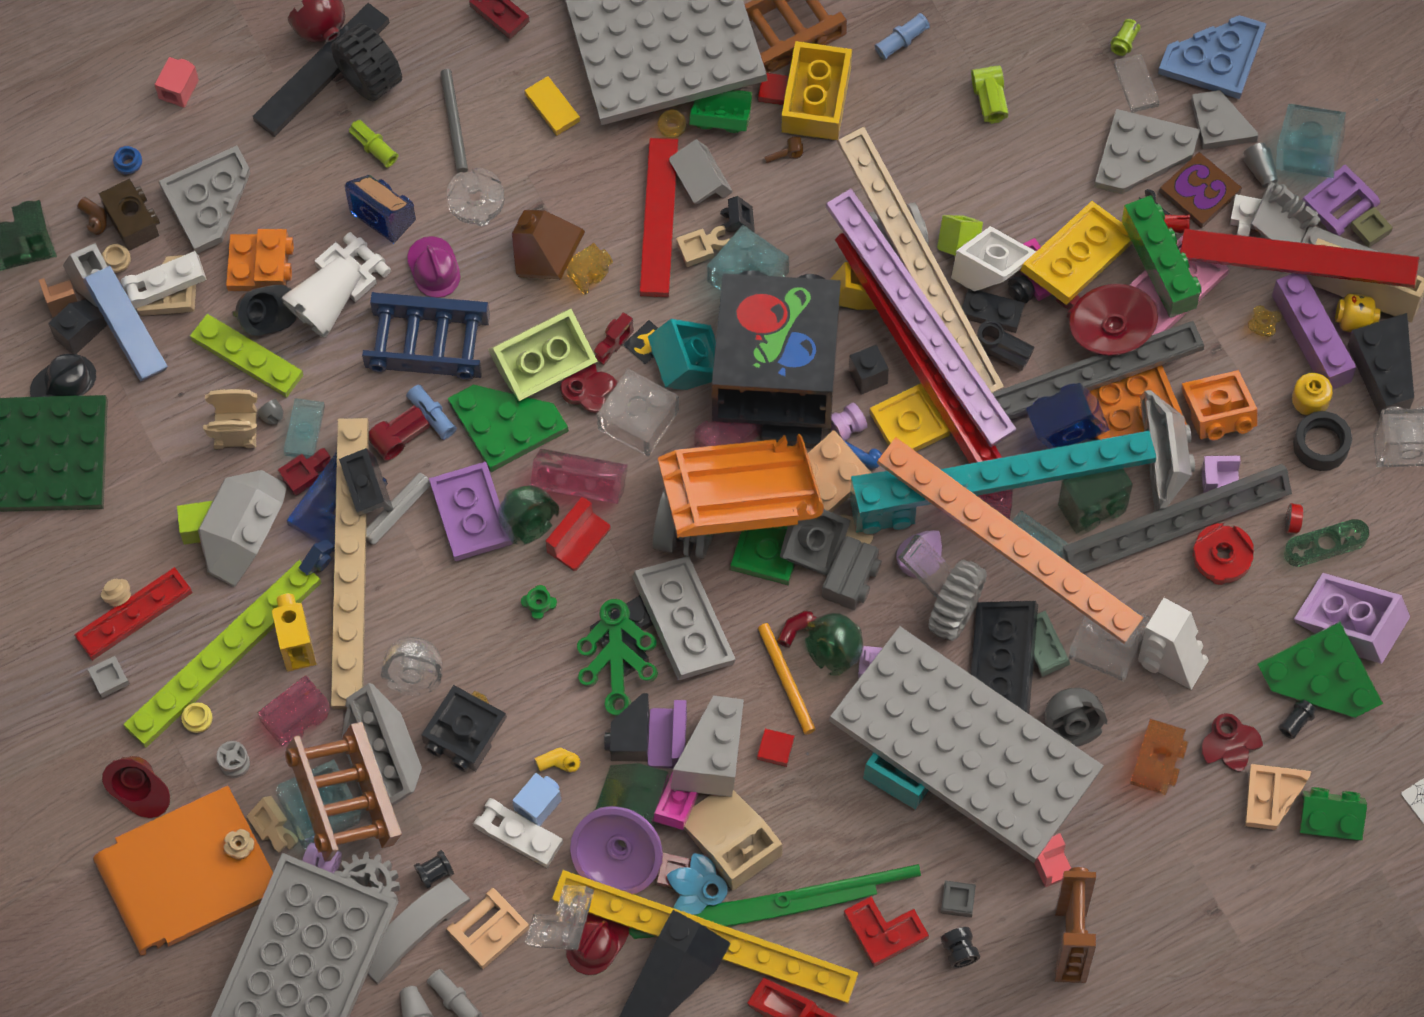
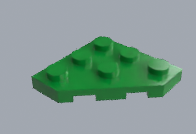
[448,384,569,472]
[1257,621,1383,718]

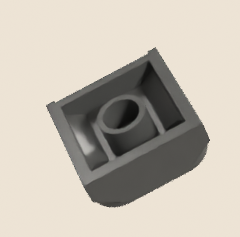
[780,509,851,576]

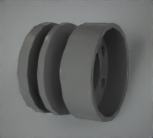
[653,489,714,559]

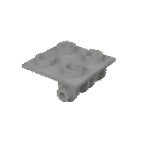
[1250,181,1320,243]

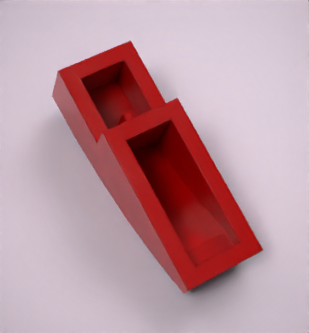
[747,977,837,1017]

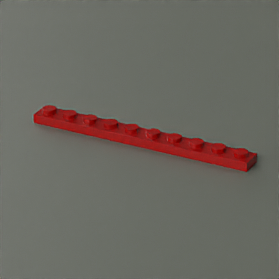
[835,233,1002,464]

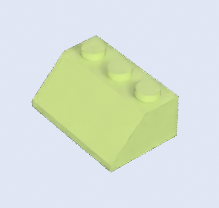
[488,309,597,401]

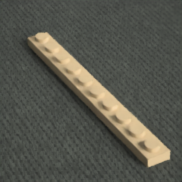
[837,127,1004,393]
[331,418,369,709]

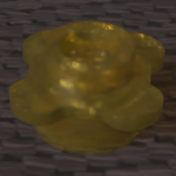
[1248,305,1281,337]

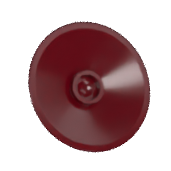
[1069,284,1158,355]

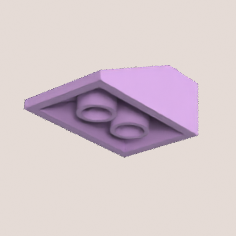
[1294,573,1410,664]

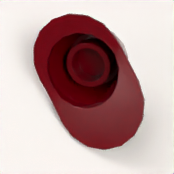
[102,756,170,818]
[566,913,629,975]

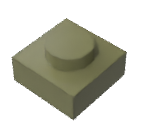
[1350,207,1393,248]

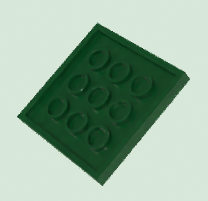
[0,395,108,512]

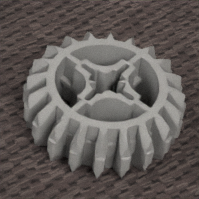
[928,559,987,641]

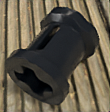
[414,850,454,889]

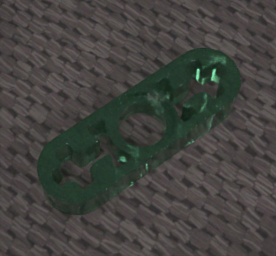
[1284,519,1370,567]

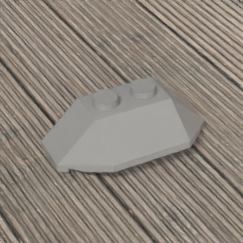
[1140,390,1195,511]
[198,470,287,587]
[342,683,422,806]

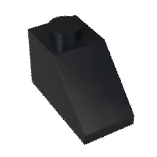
[48,299,108,354]
[604,693,649,762]

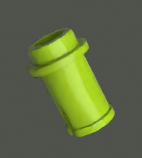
[1110,19,1141,56]

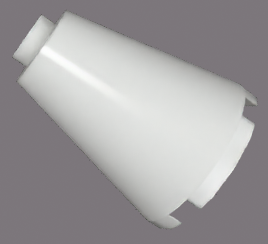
[281,256,361,338]

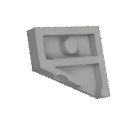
[1191,90,1258,149]

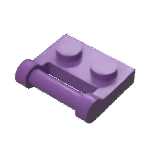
[1302,165,1380,236]

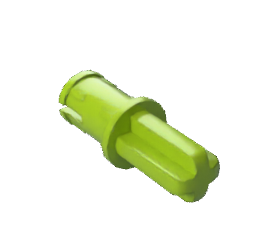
[349,120,399,168]

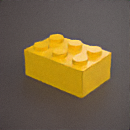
[782,41,852,140]

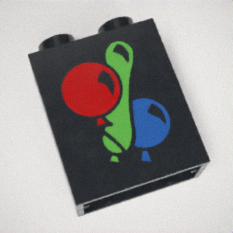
[712,270,841,429]

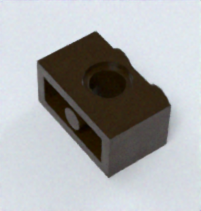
[98,178,160,251]

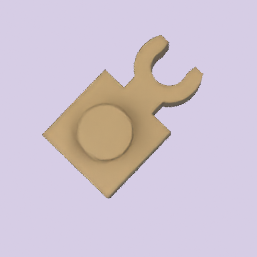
[676,226,731,267]

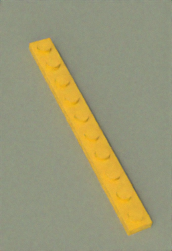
[552,870,859,1004]

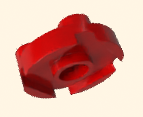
[1193,523,1254,585]

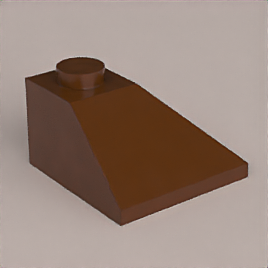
[512,210,585,280]

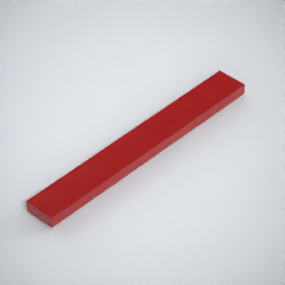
[1180,229,1420,288]

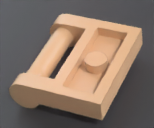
[445,888,530,969]

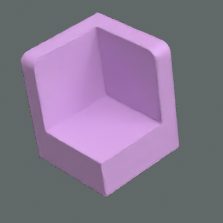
[1201,456,1240,493]

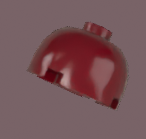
[288,0,346,42]

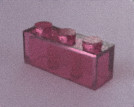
[530,449,628,504]

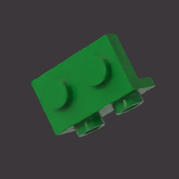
[689,90,752,133]
[1299,787,1367,841]

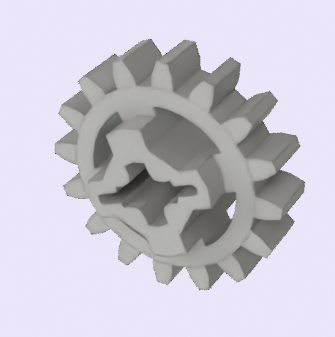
[334,852,400,900]

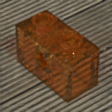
[1130,719,1189,795]

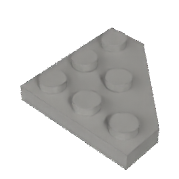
[1094,109,1200,194]
[159,145,250,254]

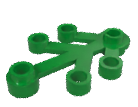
[577,599,658,716]

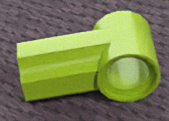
[971,65,1008,124]

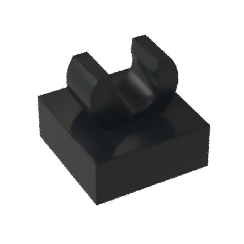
[720,196,755,235]

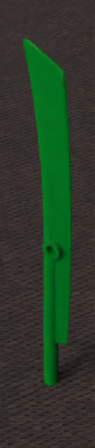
[629,864,921,939]

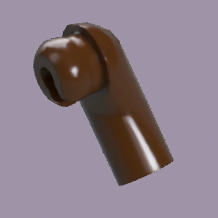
[77,197,107,235]

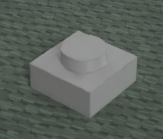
[88,656,130,698]

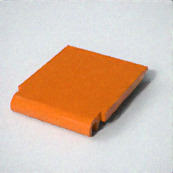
[658,434,824,538]
[93,785,273,955]

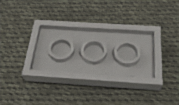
[632,556,736,680]

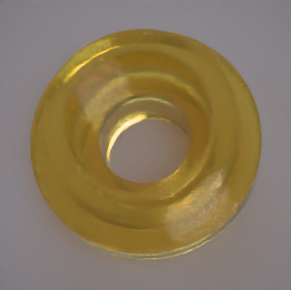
[658,110,687,138]

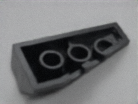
[619,910,731,1017]

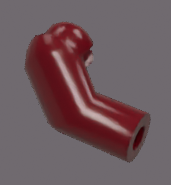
[777,611,819,648]

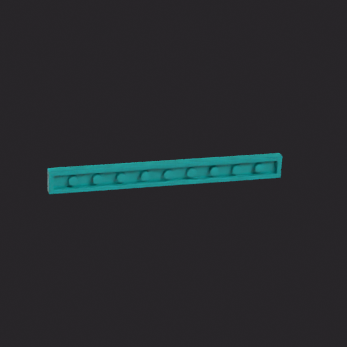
[853,431,1157,518]

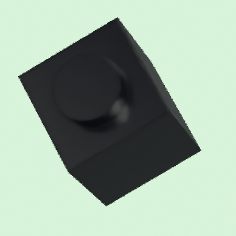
[849,345,889,395]

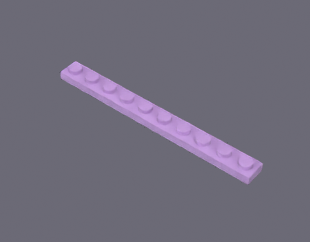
[826,189,1016,447]

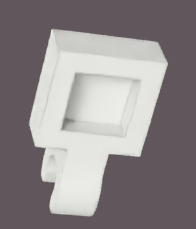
[1230,194,1262,236]

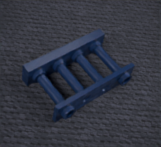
[362,292,490,380]

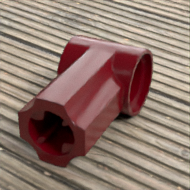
[369,405,430,461]

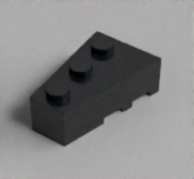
[1347,313,1414,421]

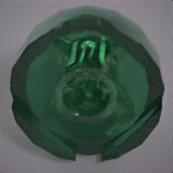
[498,485,559,545]
[805,613,864,676]

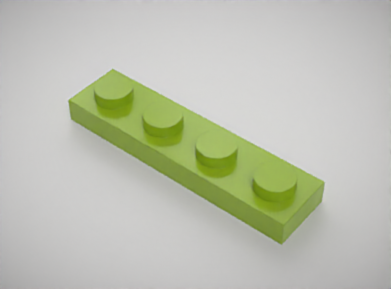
[190,314,304,398]

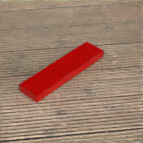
[74,567,193,661]

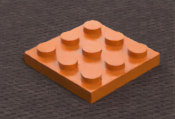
[1078,365,1187,440]

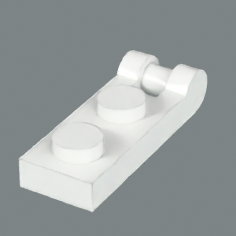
[120,251,207,309]
[473,798,563,868]

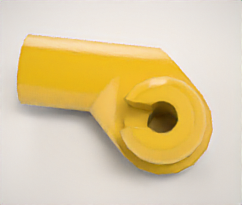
[534,747,581,772]

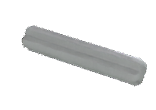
[366,473,430,545]

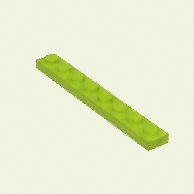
[123,560,321,748]

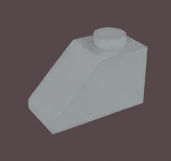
[63,243,108,307]

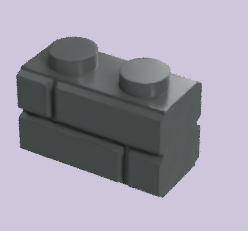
[822,536,882,610]

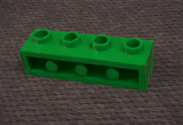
[1121,195,1202,318]

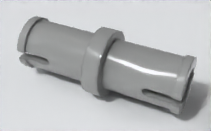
[427,969,483,1017]

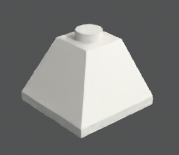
[951,226,1036,291]

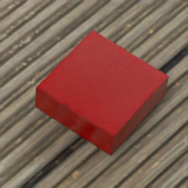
[758,73,789,105]
[757,728,795,767]

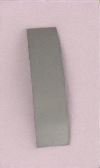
[368,877,470,984]

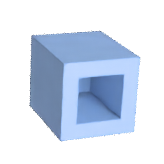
[512,773,561,826]

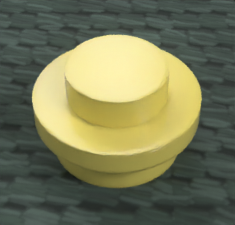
[181,703,213,733]

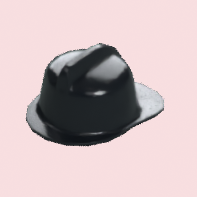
[232,285,297,336]
[30,354,96,397]

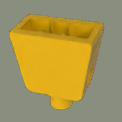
[272,593,317,672]

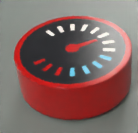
[1285,503,1303,534]

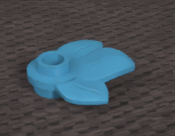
[667,853,728,915]

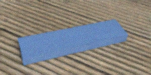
[83,266,168,382]

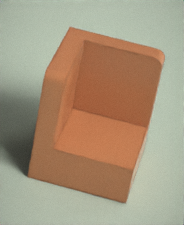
[39,278,78,318]

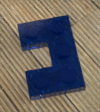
[287,452,388,552]

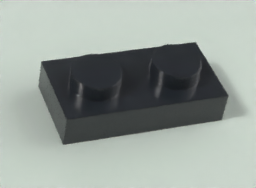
[962,288,1025,333]

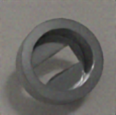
[257,399,284,425]

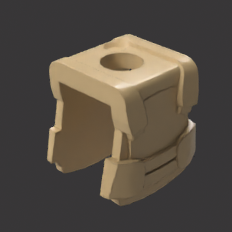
[203,389,257,449]

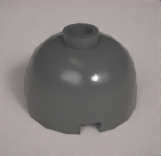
[1044,688,1107,746]

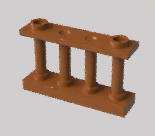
[744,0,847,73]
[285,722,402,862]
[1055,867,1096,983]

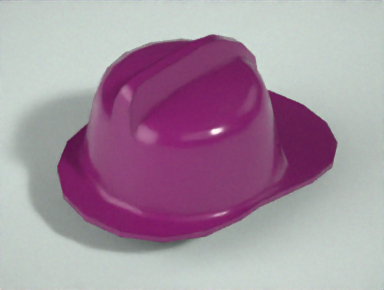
[407,236,461,298]

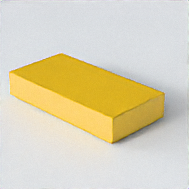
[524,76,580,136]

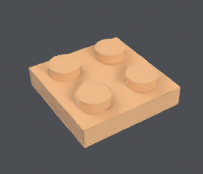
[808,430,871,512]

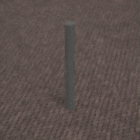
[440,69,468,173]

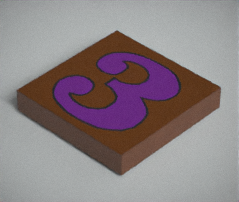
[1159,152,1242,228]

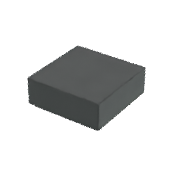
[941,880,976,918]

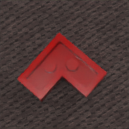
[844,896,929,967]

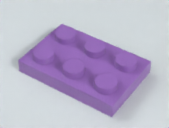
[429,462,512,561]

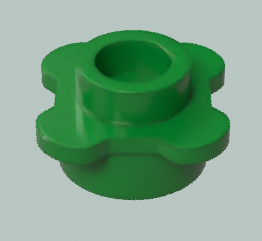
[521,585,557,620]

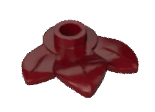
[560,363,618,413]
[1202,713,1263,772]

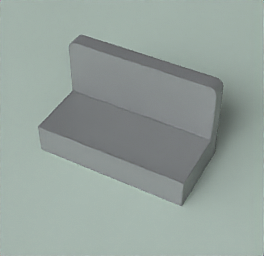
[669,139,733,204]

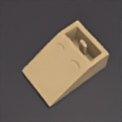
[684,790,782,891]

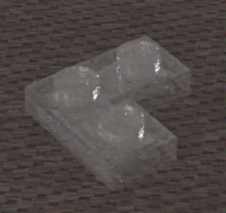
[525,885,594,950]

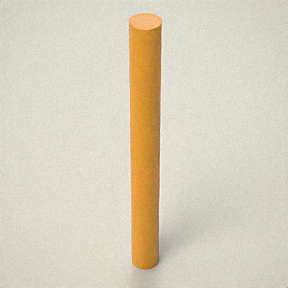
[758,623,816,735]

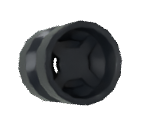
[941,927,980,968]

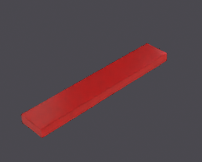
[640,138,678,297]

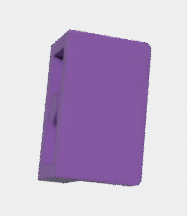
[648,700,687,769]

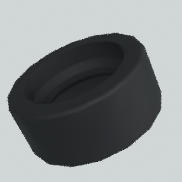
[1293,411,1352,471]

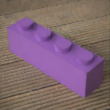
[1272,273,1356,389]

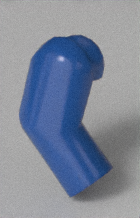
[845,441,882,470]

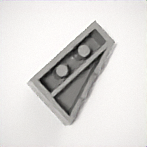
[671,696,744,797]

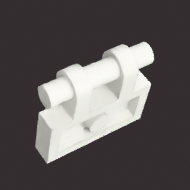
[315,232,391,302]

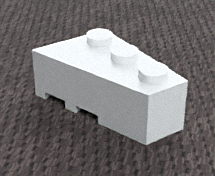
[1138,598,1209,690]

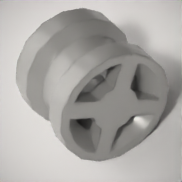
[216,741,250,778]

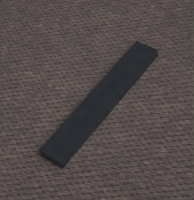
[253,3,390,137]

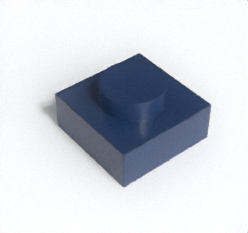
[299,539,335,575]

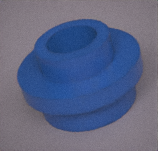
[113,146,142,174]

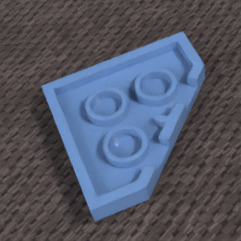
[1158,15,1266,99]

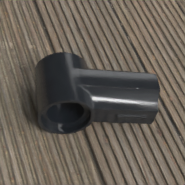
[977,321,1035,371]

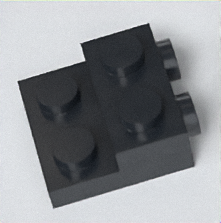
[421,685,507,772]

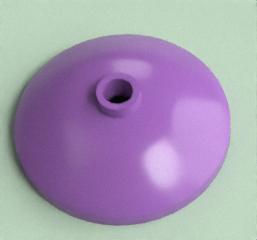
[570,807,663,894]

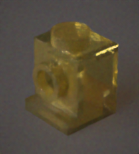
[567,243,613,295]

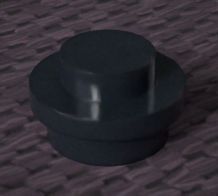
[1008,275,1035,303]

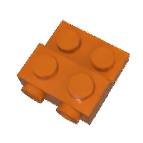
[226,229,294,291]
[1182,370,1257,440]

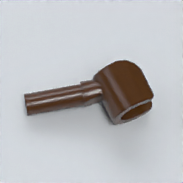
[764,137,803,163]

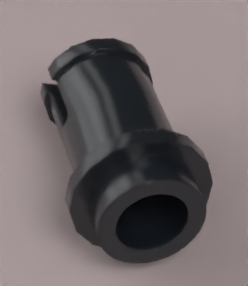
[1278,699,1316,739]

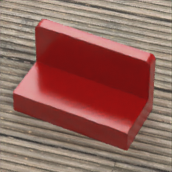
[545,497,611,571]

